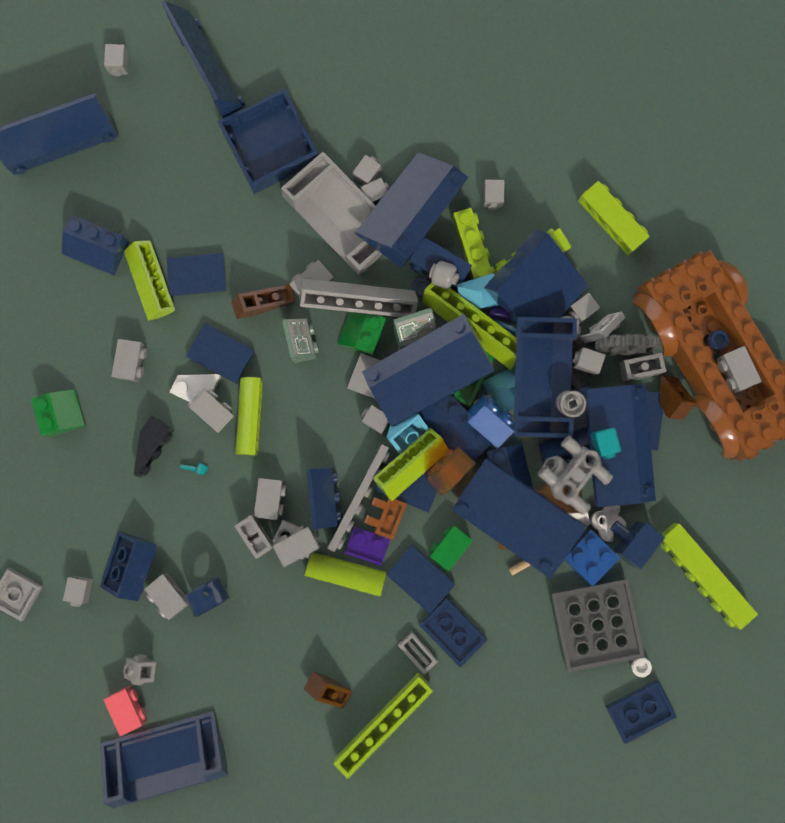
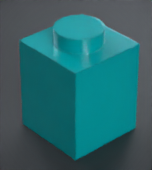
[591,428,621,459]

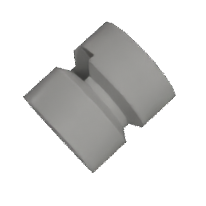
[555,390,586,417]

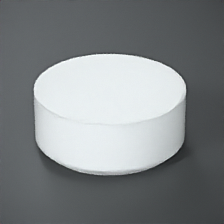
[630,657,652,677]

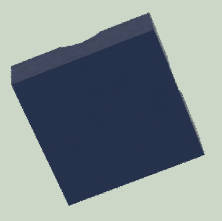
[217,88,319,194]
[484,230,588,326]

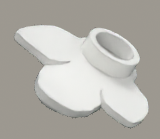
[590,505,627,542]

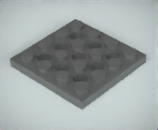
[551,578,645,672]

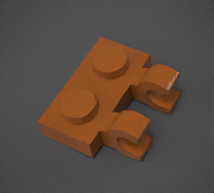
[364,497,407,540]

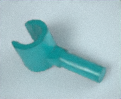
[180,462,209,475]

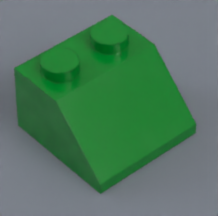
[338,312,386,357]
[31,389,86,437]

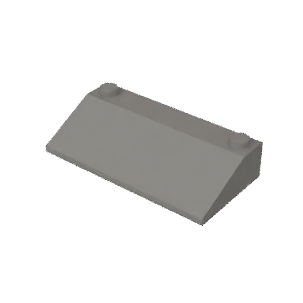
[281,152,382,276]

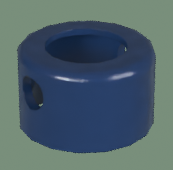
[185,578,230,617]

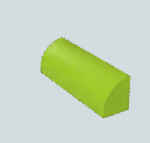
[124,241,175,321]
[235,377,263,456]
[373,428,449,501]
[305,552,387,596]

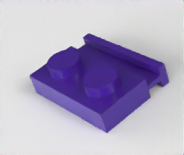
[345,526,390,566]

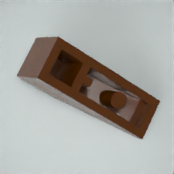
[231,284,295,319]

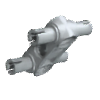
[538,436,613,515]

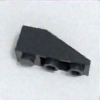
[134,416,174,477]

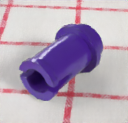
[489,306,512,321]

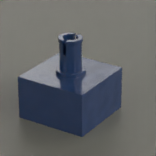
[610,520,665,569]

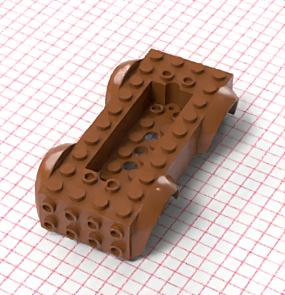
[632,250,785,461]

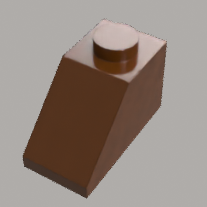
[660,375,696,420]
[304,671,352,708]

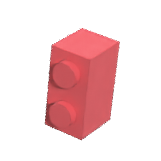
[104,685,147,736]

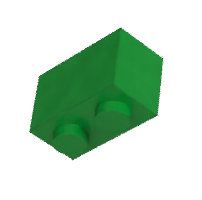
[429,525,473,572]

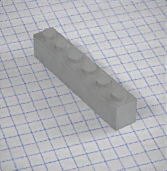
[299,278,418,317]

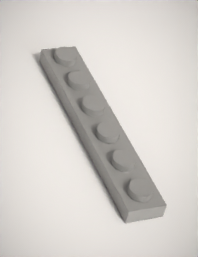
[328,444,390,552]

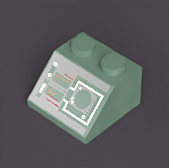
[394,308,436,350]
[282,318,319,363]

